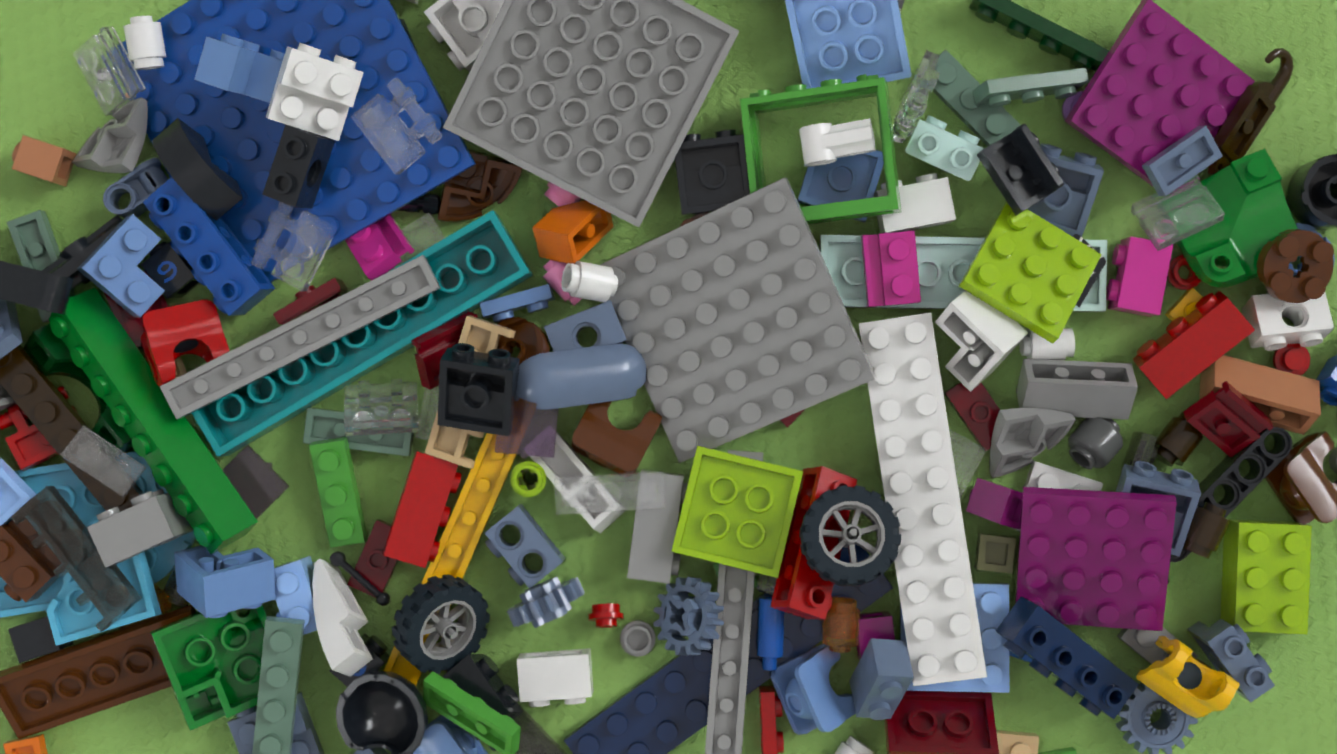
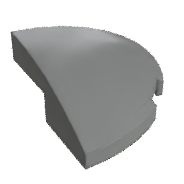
[72,97,148,173]
[989,408,1076,478]

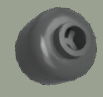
[1068,417,1123,469]

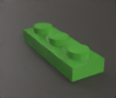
[309,437,368,548]
[423,671,521,754]

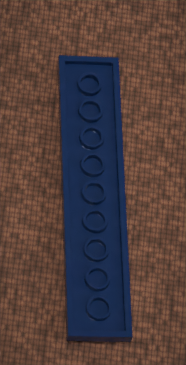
[564,544,893,754]

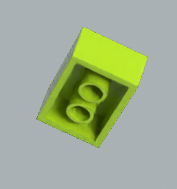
[1220,519,1312,635]

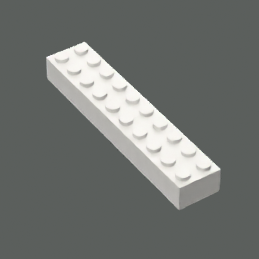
[859,312,987,686]

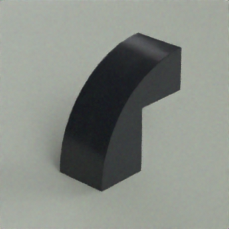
[152,118,242,221]

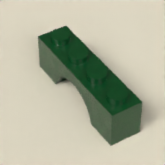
[23,323,133,459]

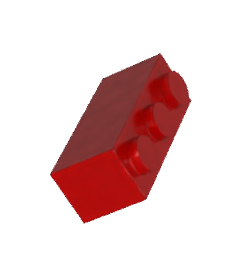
[1133,290,1255,399]
[382,451,462,568]

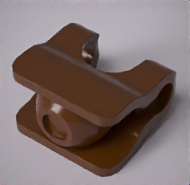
[571,401,662,478]
[1265,431,1337,524]

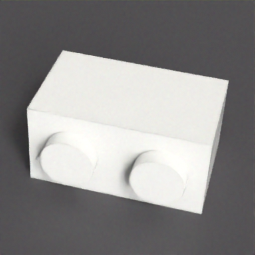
[874,173,956,233]
[517,648,594,707]

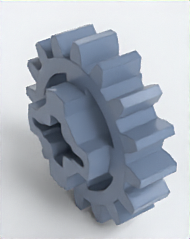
[507,576,585,628]
[653,577,724,656]

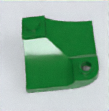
[1157,148,1300,288]
[150,605,267,731]

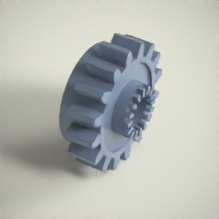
[1116,682,1198,754]

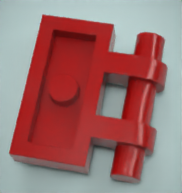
[0,386,79,471]

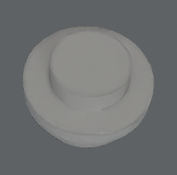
[620,620,656,657]

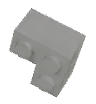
[87,489,194,568]

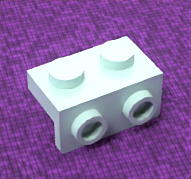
[905,115,985,181]

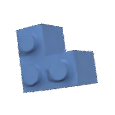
[194,33,285,103]
[77,214,165,318]
[174,546,276,618]

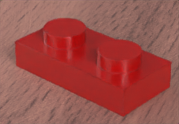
[759,685,784,754]

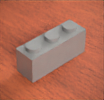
[1016,359,1138,420]
[627,469,688,584]

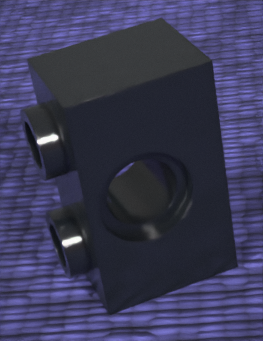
[262,125,335,209]

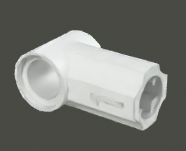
[799,118,876,167]

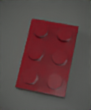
[884,691,999,754]

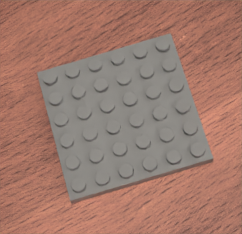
[443,0,739,227]
[601,178,876,463]

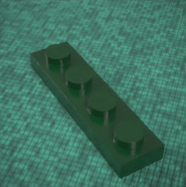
[969,0,1110,71]

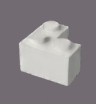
[935,290,1028,392]

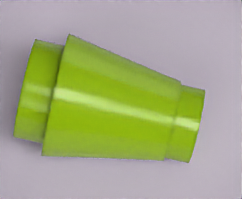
[510,461,546,497]

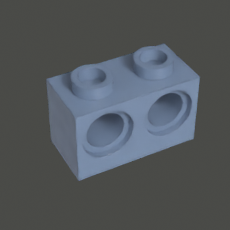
[485,504,565,589]

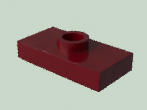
[273,277,348,325]
[944,382,1000,452]
[347,519,399,598]

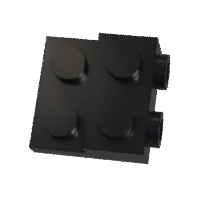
[675,130,750,215]
[437,343,520,437]

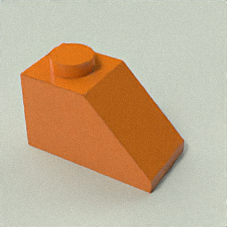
[532,200,614,264]

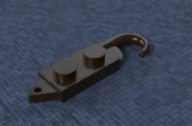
[1208,48,1294,175]

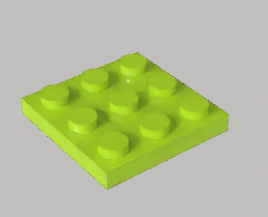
[959,201,1102,344]
[671,446,803,578]

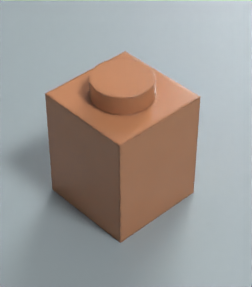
[12,135,77,187]

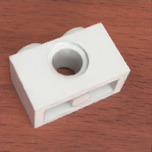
[1242,292,1334,351]

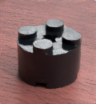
[1286,154,1337,230]

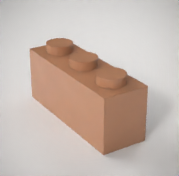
[1200,355,1321,435]

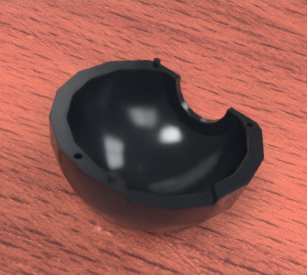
[336,671,428,754]

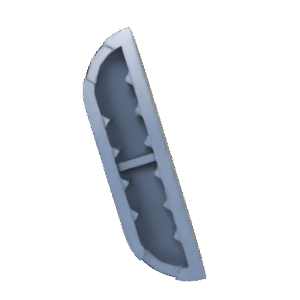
[514,344,647,410]

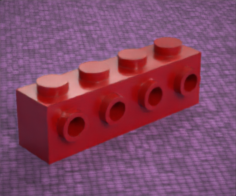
[770,466,858,620]

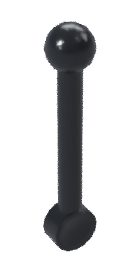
[330,551,390,606]

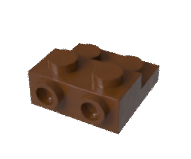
[0,498,84,602]

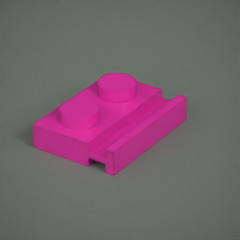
[345,214,415,281]
[861,230,921,308]

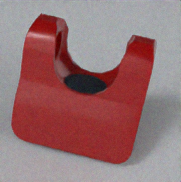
[140,299,230,387]

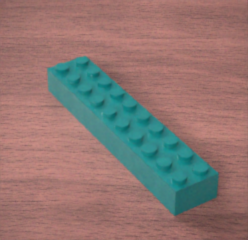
[192,210,534,457]

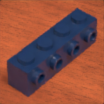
[996,596,1139,719]

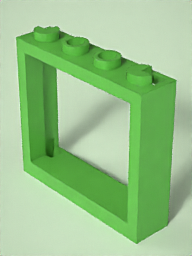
[740,74,902,225]

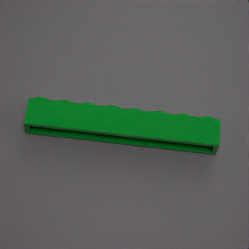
[48,287,258,555]

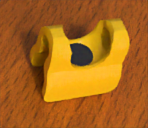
[1136,636,1240,718]

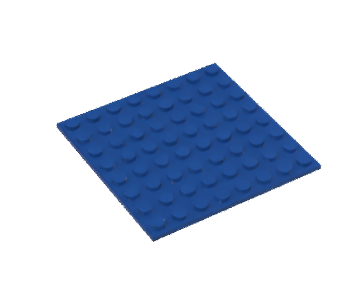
[105,0,476,283]

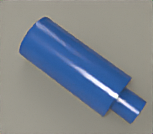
[757,596,785,671]

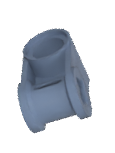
[103,158,168,218]

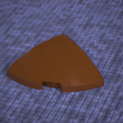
[438,149,522,221]

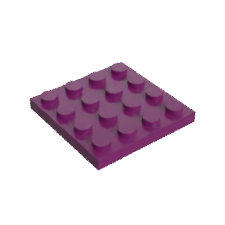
[1065,0,1255,197]
[1015,487,1177,631]

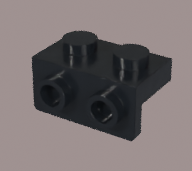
[977,124,1064,216]

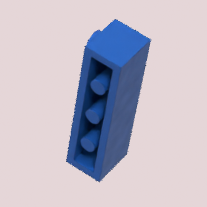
[143,177,276,316]

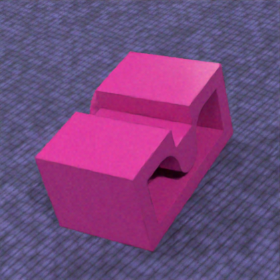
[1106,236,1173,317]

